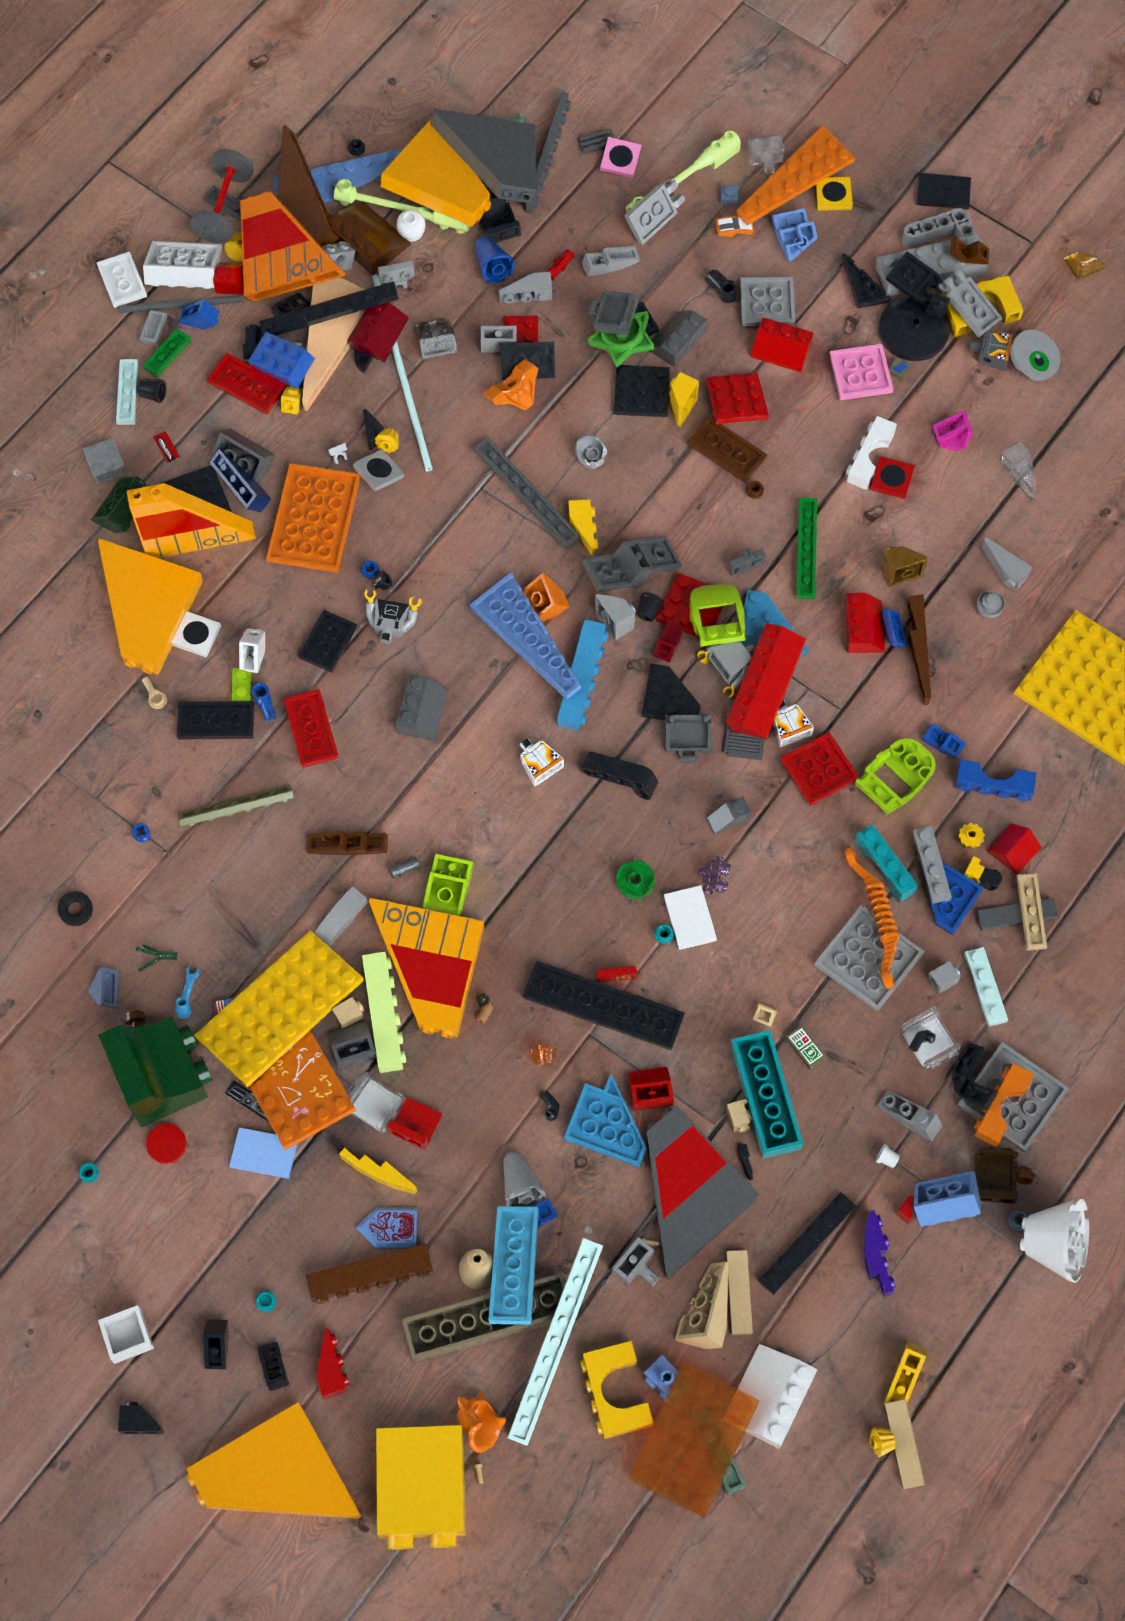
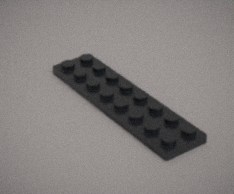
[523,961,685,1051]

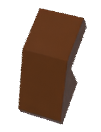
[950,237,989,265]

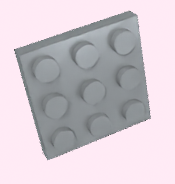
[740,277,795,326]

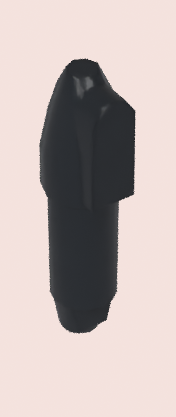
[738,1144,753,1181]

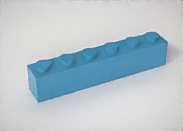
[557,619,609,731]

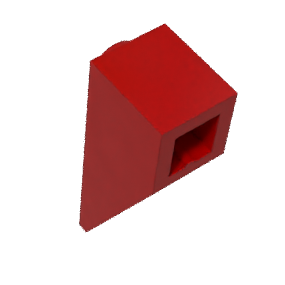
[316,1329,350,1400]

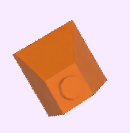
[522,573,570,622]

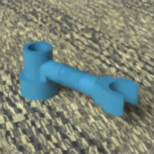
[175,966,199,1019]

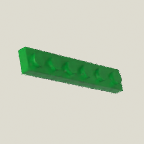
[796,498,817,600]

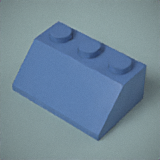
[914,1171,981,1227]

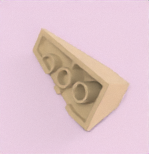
[675,1261,728,1349]

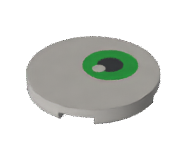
[1010,330,1061,381]

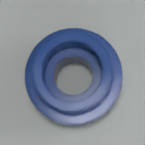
[361,561,380,579]

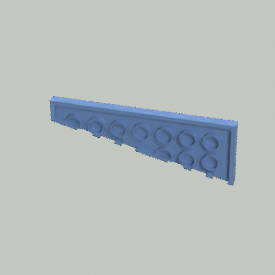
[272,148,404,203]
[469,573,581,699]

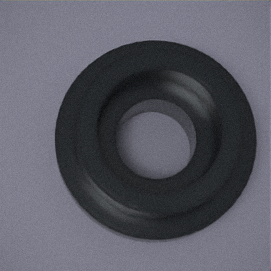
[348,139,365,156]

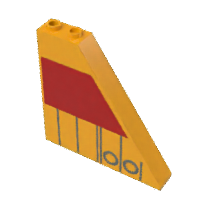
[127,483,256,558]
[369,898,484,1038]

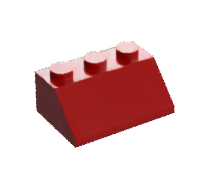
[751,317,814,373]
[845,593,885,653]

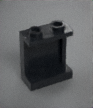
[479,195,521,243]

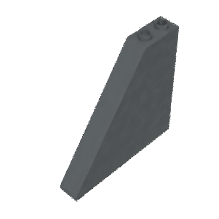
[431,109,536,204]

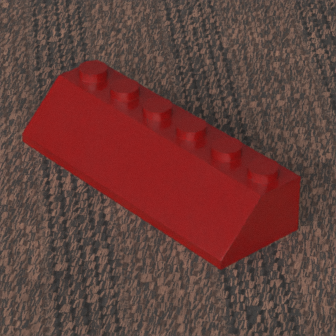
[726,623,806,739]

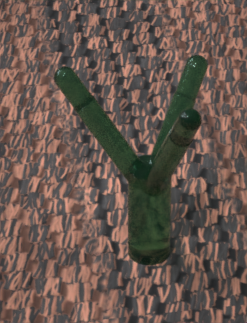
[135,945,178,972]

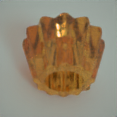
[529,1044,556,1066]

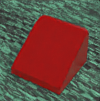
[897,1195,914,1224]

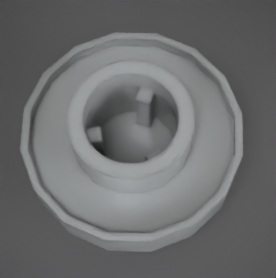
[977,591,1005,618]

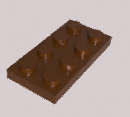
[687,416,767,483]

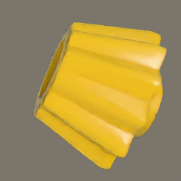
[375,428,399,453]
[958,823,985,849]
[870,1427,896,1457]

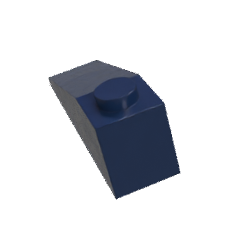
[209,449,271,512]

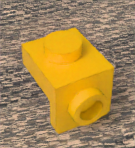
[281,386,303,414]

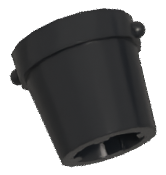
[138,378,166,403]
[636,592,664,622]

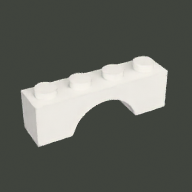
[846,416,897,490]

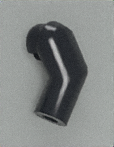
[909,1030,936,1052]
[541,1091,560,1121]

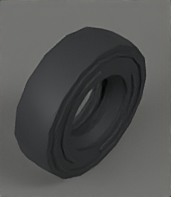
[57,891,93,926]

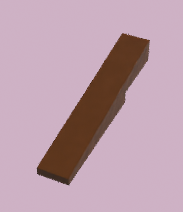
[907,594,931,706]

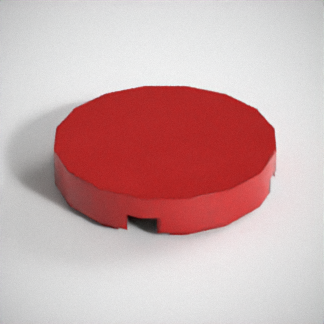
[146,1123,187,1164]

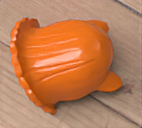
[457,1392,506,1453]

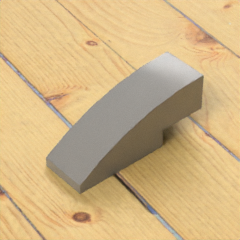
[581,246,640,277]
[314,886,368,946]

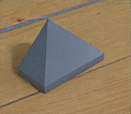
[88,967,118,1009]

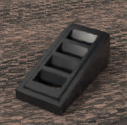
[271,292,311,316]
[258,1342,289,1391]

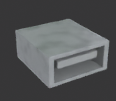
[83,438,127,484]

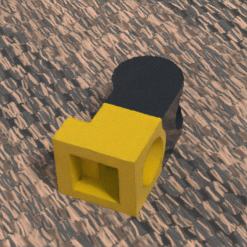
[964,856,1002,891]

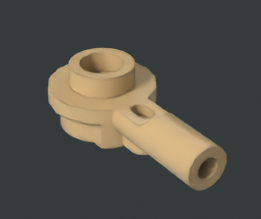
[142,677,167,709]

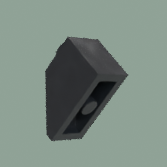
[203,1319,229,1369]
[118,1402,164,1434]

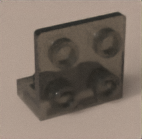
[415,318,457,359]

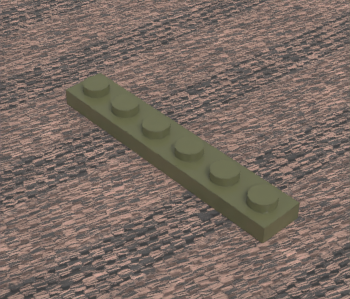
[178,784,294,827]

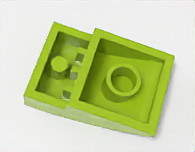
[422,854,474,916]

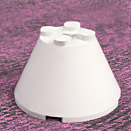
[1020,1199,1089,1283]

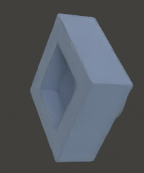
[721,185,739,205]

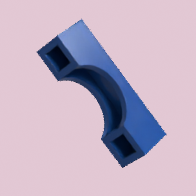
[955,759,1037,801]

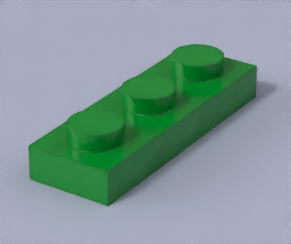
[143,328,191,378]

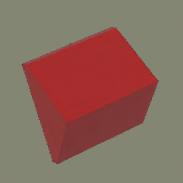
[987,823,1041,875]

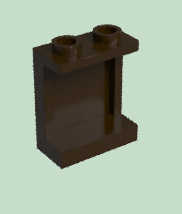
[974,1146,1018,1204]

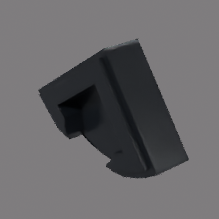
[355,350,373,373]

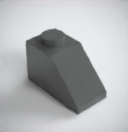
[707,796,751,835]

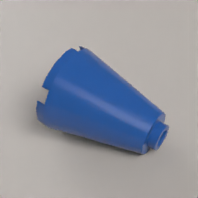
[475,236,515,284]

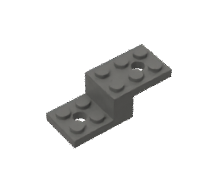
[582,536,682,592]

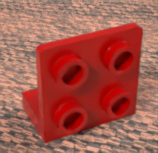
[387,1098,442,1150]

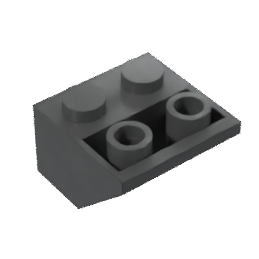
[328,1021,377,1071]

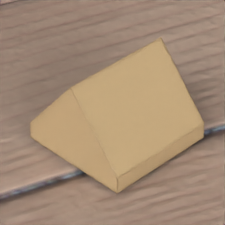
[753,1003,777,1027]

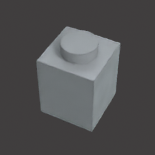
[927,961,960,994]

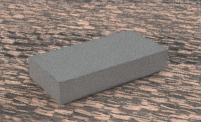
[139,310,168,346]

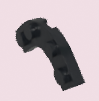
[952,1042,997,1111]

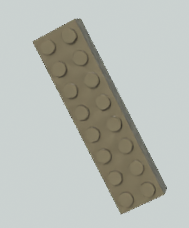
[402,1273,565,1364]

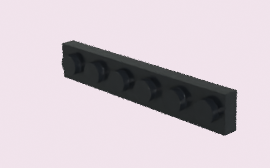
[758,1192,856,1296]

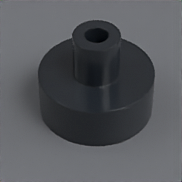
[373,571,392,590]

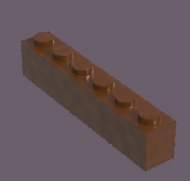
[306,1244,433,1304]

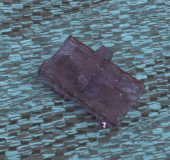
[698,856,731,895]

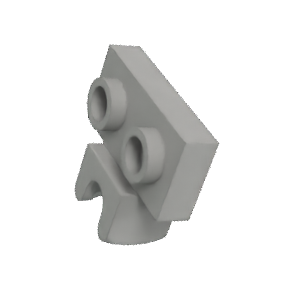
[378,261,415,289]

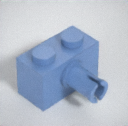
[644,1355,692,1406]

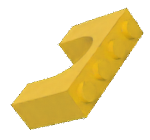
[941,275,1023,337]
[580,1341,653,1439]

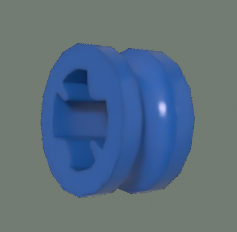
[132,823,151,842]

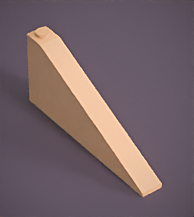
[302,277,366,411]

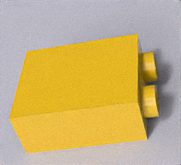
[376,1425,466,1550]

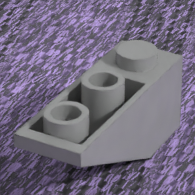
[499,272,552,304]
[877,1091,943,1142]

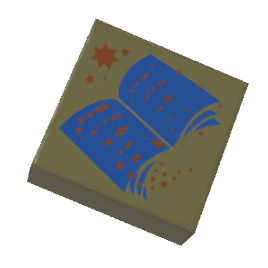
[889,357,912,381]

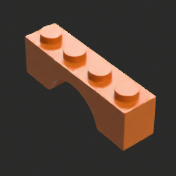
[974,1063,1035,1148]

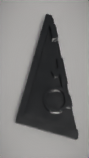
[842,253,891,309]

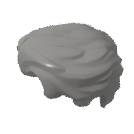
[575,435,607,469]

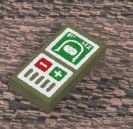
[785,1025,826,1069]

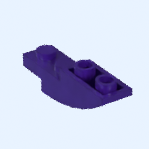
[863,1210,895,1297]

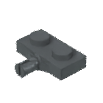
[728,547,766,576]

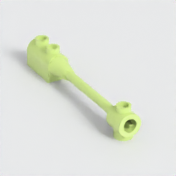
[626,131,741,213]
[334,179,470,234]

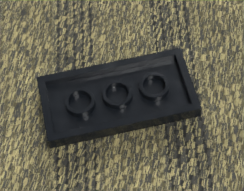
[177,701,255,740]

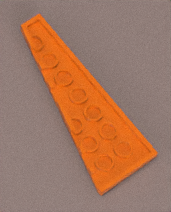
[736,125,855,225]

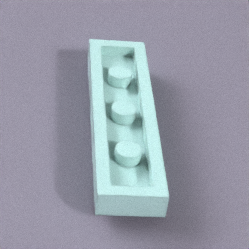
[116,359,139,425]
[964,947,1008,1027]

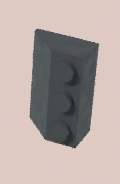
[649,310,707,367]
[208,429,275,483]
[396,674,447,741]

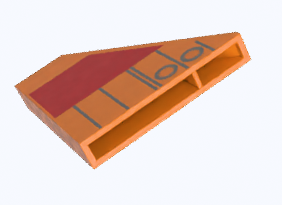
[240,191,345,302]

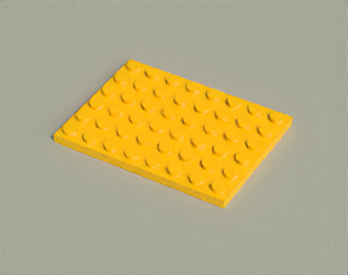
[1014,610,1125,766]

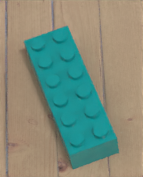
[730,1030,803,1159]

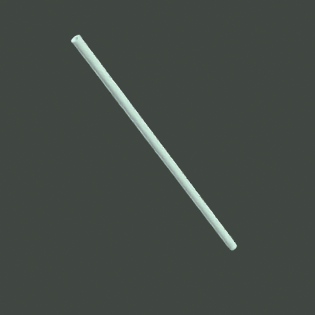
[372,275,432,471]

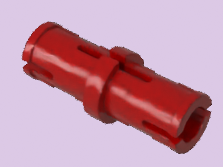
[546,249,575,281]

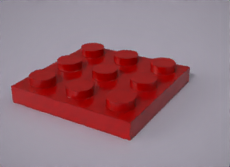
[705,373,769,424]
[656,573,724,638]
[780,732,860,806]

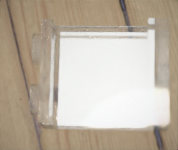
[900,1006,961,1070]
[347,1071,406,1134]

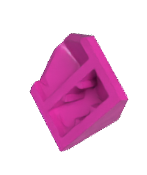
[932,410,973,451]

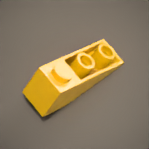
[568,499,598,557]

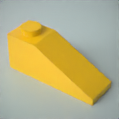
[884,1341,927,1405]

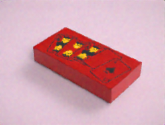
[597,966,637,983]

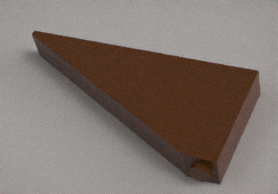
[278,125,339,246]

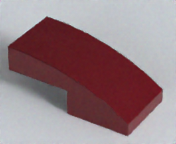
[652,621,685,663]

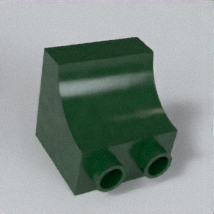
[98,1017,213,1128]

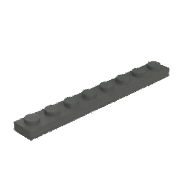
[526,92,571,214]
[474,437,580,549]

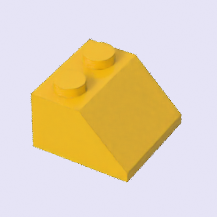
[669,372,699,427]

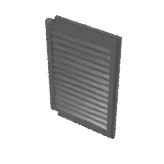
[723,697,764,760]

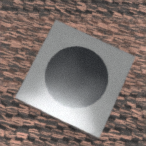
[353,449,404,491]

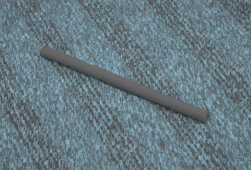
[119,295,243,313]

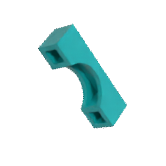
[855,824,918,903]

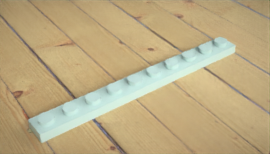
[507,1238,603,1445]

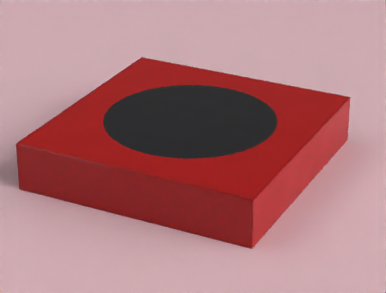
[870,456,915,499]

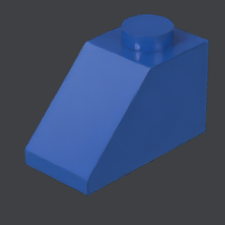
[178,300,220,330]

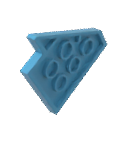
[740,590,809,656]
[564,1075,647,1168]

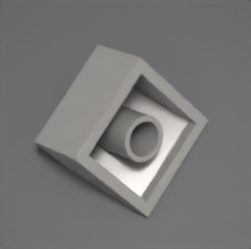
[595,594,636,640]

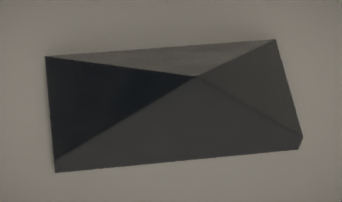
[363,409,385,450]

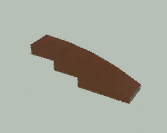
[307,831,388,855]

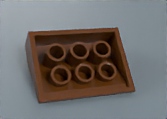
[330,202,411,276]

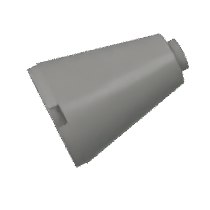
[503,1151,546,1207]

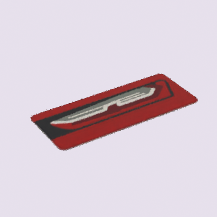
[153,431,180,463]

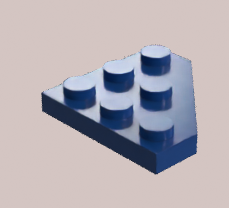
[923,862,984,935]

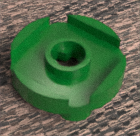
[616,860,655,900]

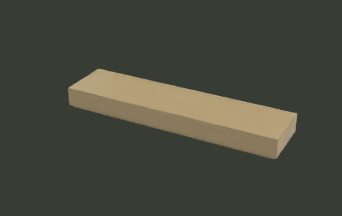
[1017,873,1047,950]
[726,1250,753,1335]
[885,1399,925,1489]

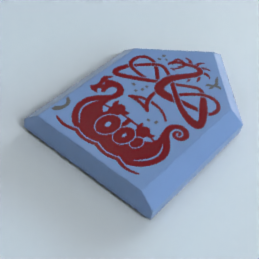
[356,1207,417,1248]

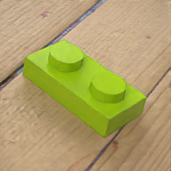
[232,668,252,701]

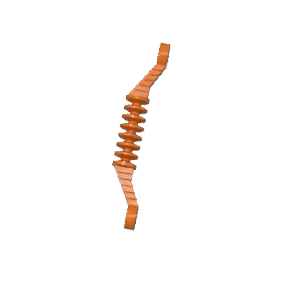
[844,847,900,989]

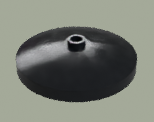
[878,297,950,361]

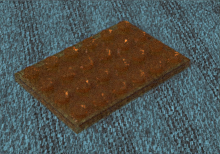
[628,1362,760,1518]

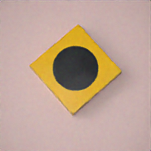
[816,177,853,210]

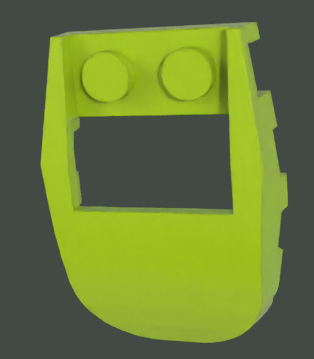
[690,584,746,647]
[855,738,936,815]

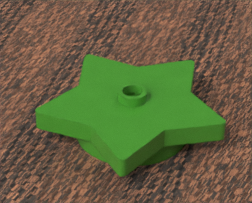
[588,311,654,367]

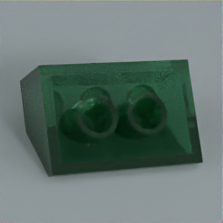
[91,476,148,533]

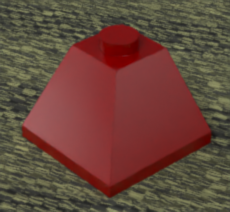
[213,262,244,295]

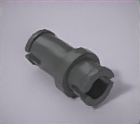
[388,857,420,878]

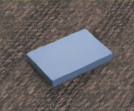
[229,1127,298,1179]

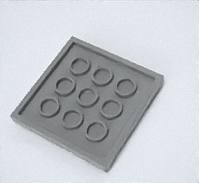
[814,905,925,1012]
[957,1042,1069,1153]

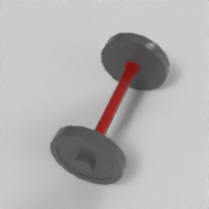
[190,149,254,243]

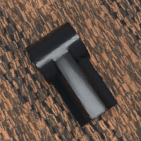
[705,269,736,303]
[243,324,261,359]

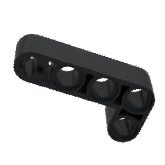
[580,752,658,800]

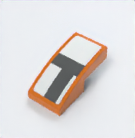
[715,216,754,237]

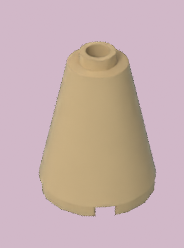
[459,1248,494,1290]

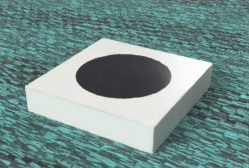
[171,611,221,658]

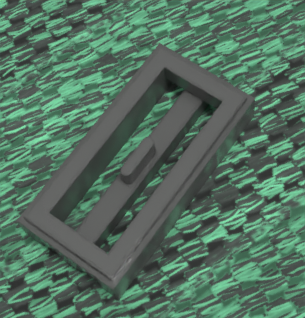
[579,129,614,154]

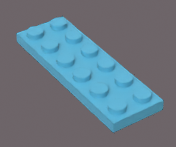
[489,1206,539,1325]

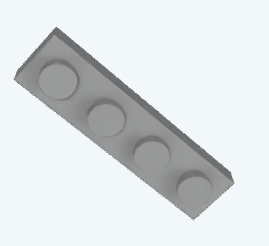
[912,826,952,904]

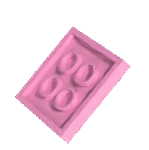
[829,344,893,400]

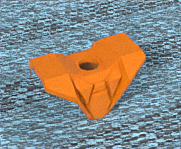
[483,359,538,410]

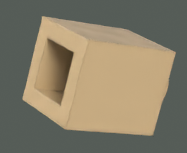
[332,997,365,1028]

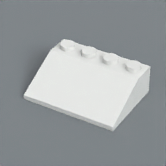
[143,241,222,289]
[722,1344,818,1449]

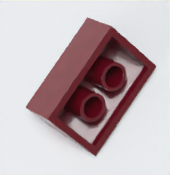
[349,302,409,362]

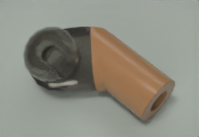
[476,993,493,1024]

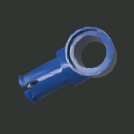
[252,683,277,721]

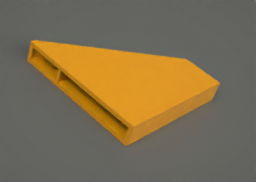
[381,118,491,227]
[98,538,203,675]
[186,1402,362,1519]

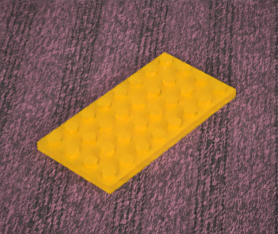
[194,930,364,1087]

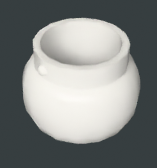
[396,209,426,241]

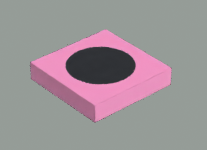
[600,137,642,178]

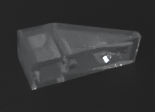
[1000,442,1037,501]

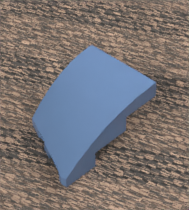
[771,208,818,262]

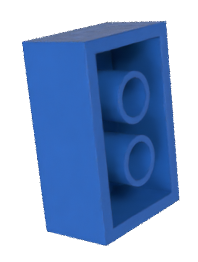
[248,332,315,389]

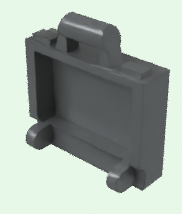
[588,290,638,336]
[665,714,712,762]

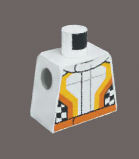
[773,700,814,748]
[520,739,564,787]

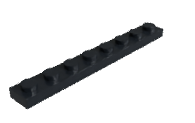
[259,281,399,337]

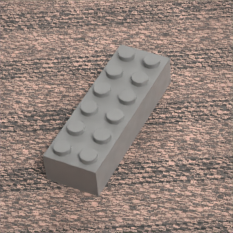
[875,234,988,297]

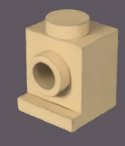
[726,1099,752,1133]

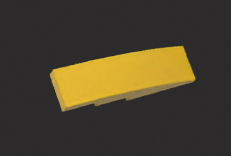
[339,1148,417,1194]

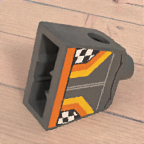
[970,332,1013,372]

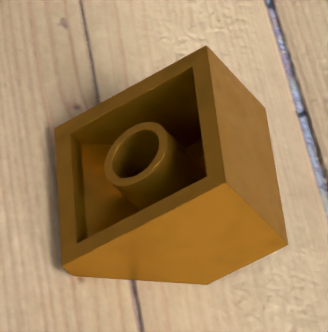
[880,546,928,587]

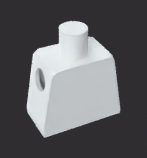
[239,628,265,673]

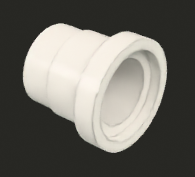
[875,1144,900,1168]

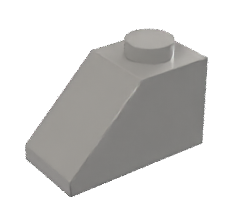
[481,326,517,353]

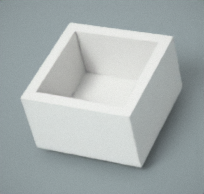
[98,1305,154,1364]

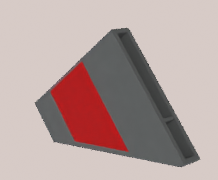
[646,1106,759,1279]

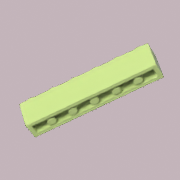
[362,952,406,1073]

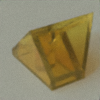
[1064,252,1107,280]

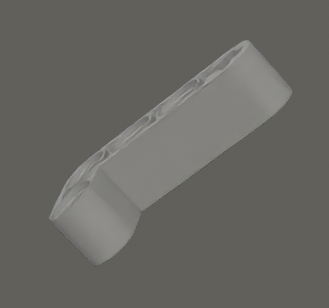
[902,208,975,247]

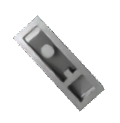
[982,537,1032,591]

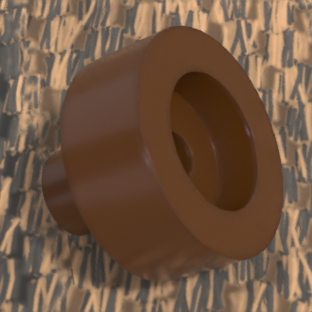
[124,1010,145,1027]

